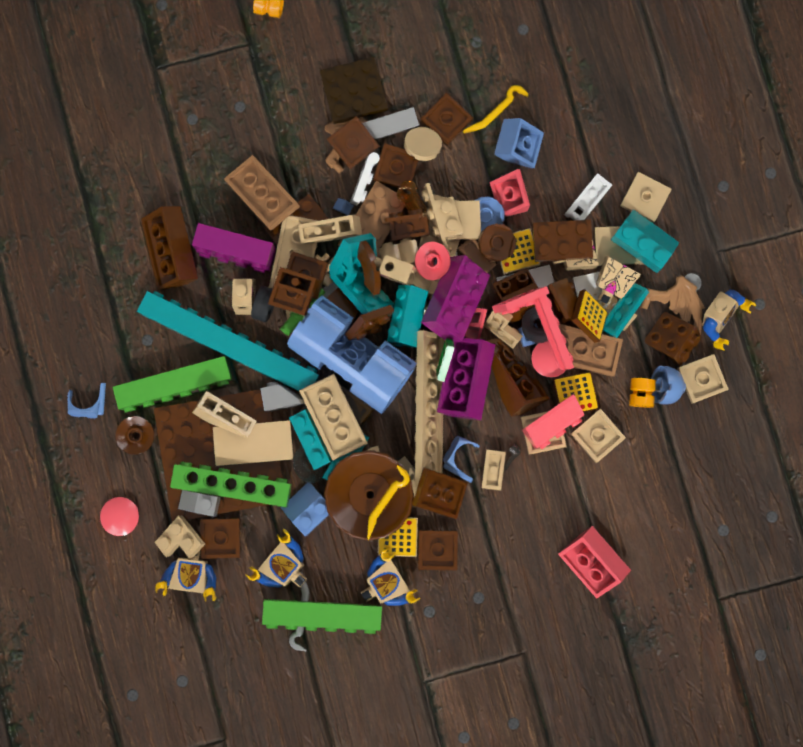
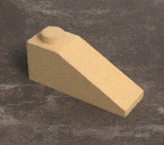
[298,215,362,244]
[192,391,256,438]

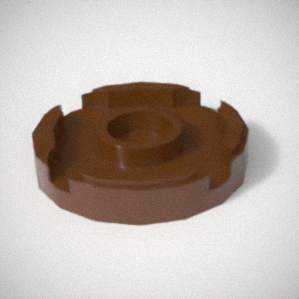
[478,223,516,262]

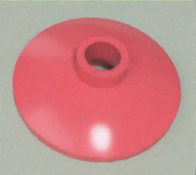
[415,242,451,280]

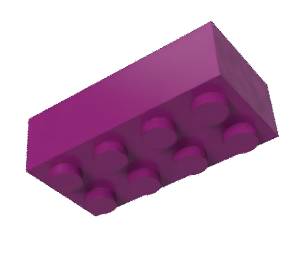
[192,223,276,273]
[421,255,490,342]
[437,338,495,420]

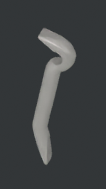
[289,571,309,651]

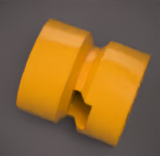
[253,0,284,18]
[629,378,656,408]

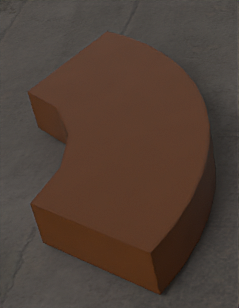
[357,241,381,295]

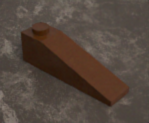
[487,338,549,417]

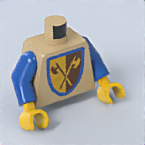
[702,290,756,351]
[245,529,307,588]
[361,547,420,606]
[155,550,217,601]

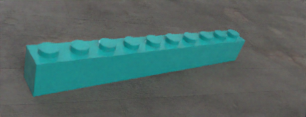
[137,291,320,392]

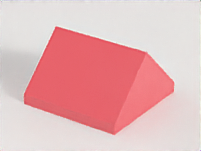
[490,169,530,217]

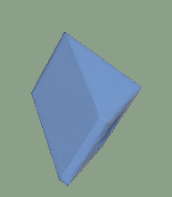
[333,198,353,216]

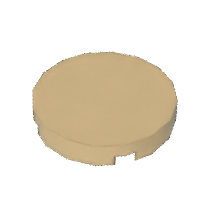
[404,127,442,161]

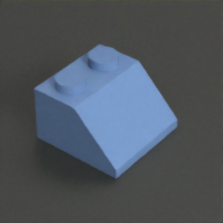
[494,118,544,168]
[281,482,329,536]

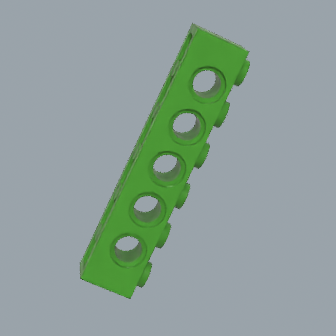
[170,462,292,507]

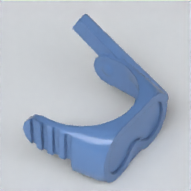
[67,383,106,418]
[443,436,480,483]

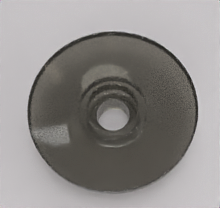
[292,446,327,483]

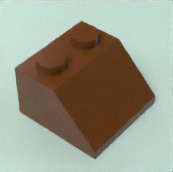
[546,278,577,324]

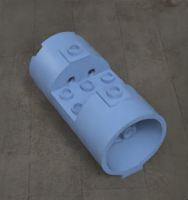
[287,296,417,414]

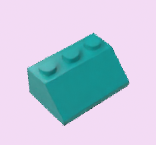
[611,209,680,273]
[387,285,428,347]

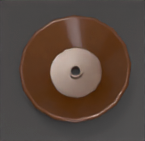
[324,450,414,541]

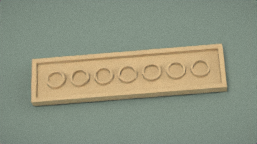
[414,330,444,487]

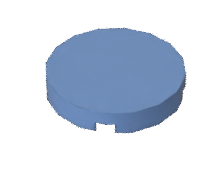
[474,197,505,231]

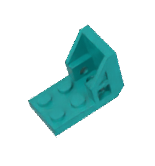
[329,233,395,314]

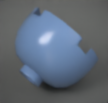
[651,366,686,405]

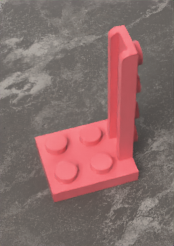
[492,286,574,370]

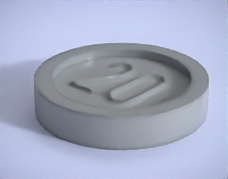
[685,273,701,291]

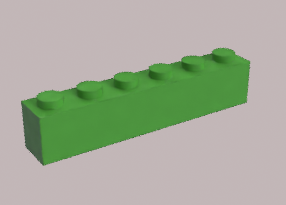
[113,356,233,413]
[262,599,382,634]

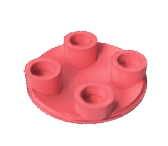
[531,341,569,378]
[100,497,139,536]

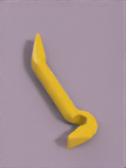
[463,85,529,133]
[367,465,410,540]

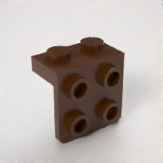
[384,209,430,240]
[644,312,701,367]

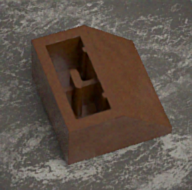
[493,268,538,324]

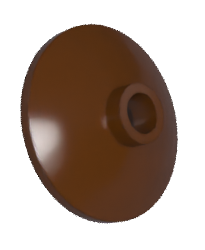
[115,416,154,455]

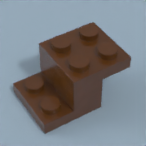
[268,251,329,316]

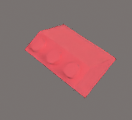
[522,394,584,450]
[558,526,631,599]

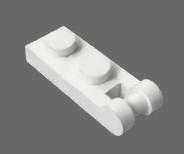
[350,152,380,205]
[564,173,612,221]

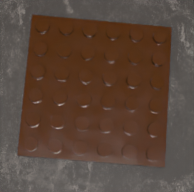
[154,389,283,522]

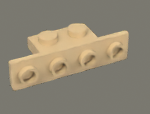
[422,183,463,254]

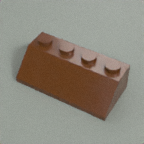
[141,206,198,291]

